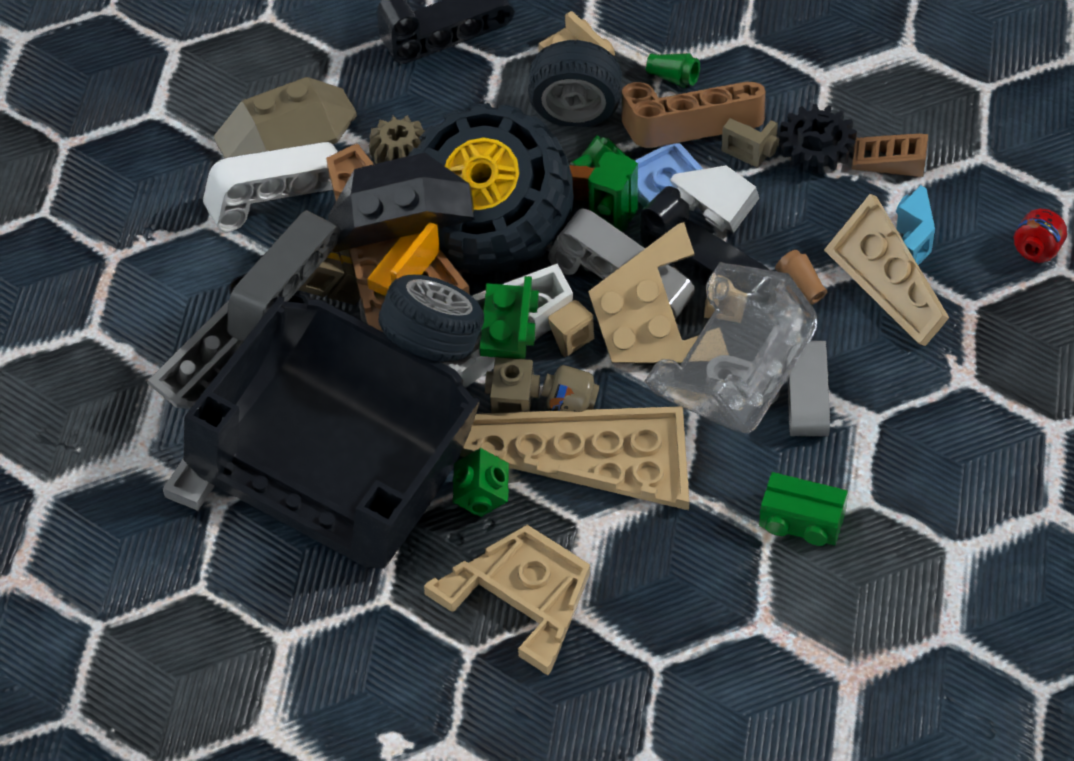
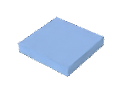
[635,143,703,207]

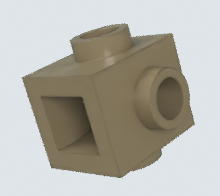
[485,357,540,413]

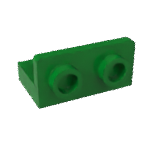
[480,276,539,360]

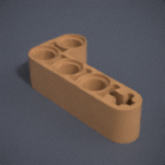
[622,82,766,148]

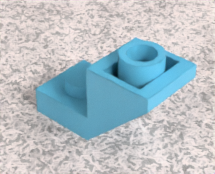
[896,185,935,265]

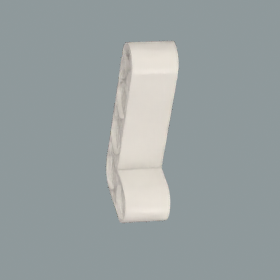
[203,142,338,232]

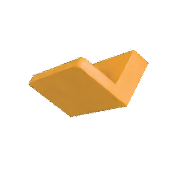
[367,222,440,296]

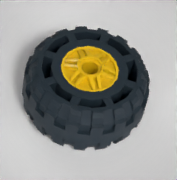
[409,103,574,275]

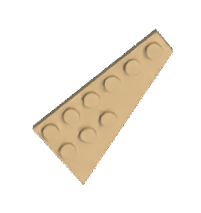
[460,406,689,510]

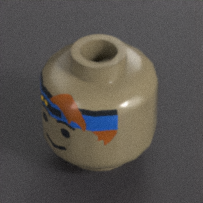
[541,365,599,412]

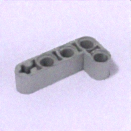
[548,209,695,319]

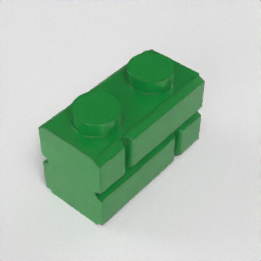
[588,151,638,233]
[759,472,849,546]

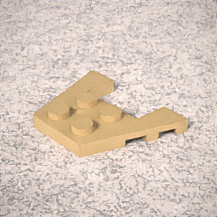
[588,222,729,363]
[424,525,590,675]

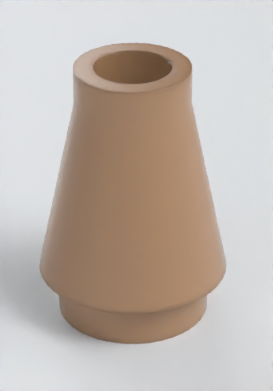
[775,250,827,305]

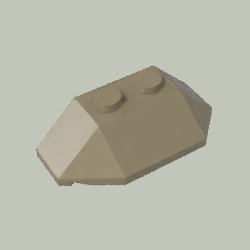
[214,77,357,159]

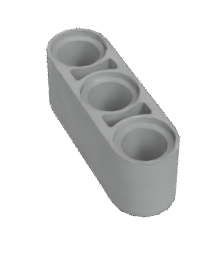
[787,341,830,436]

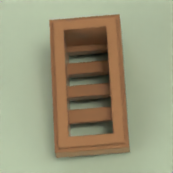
[852,134,928,177]

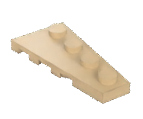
[824,194,949,346]

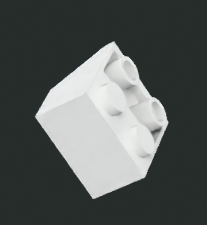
[670,166,759,233]

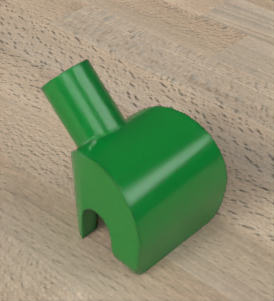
[570,135,625,168]

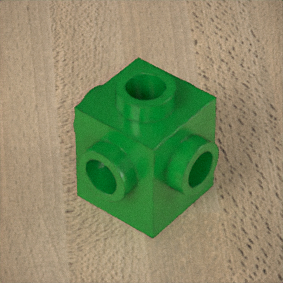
[452,448,509,517]

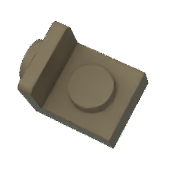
[721,118,779,168]

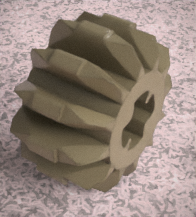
[368,115,425,164]

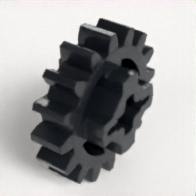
[779,104,857,173]

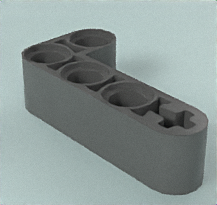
[227,210,341,342]

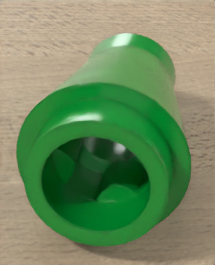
[646,53,700,88]

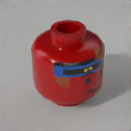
[1014,208,1067,263]

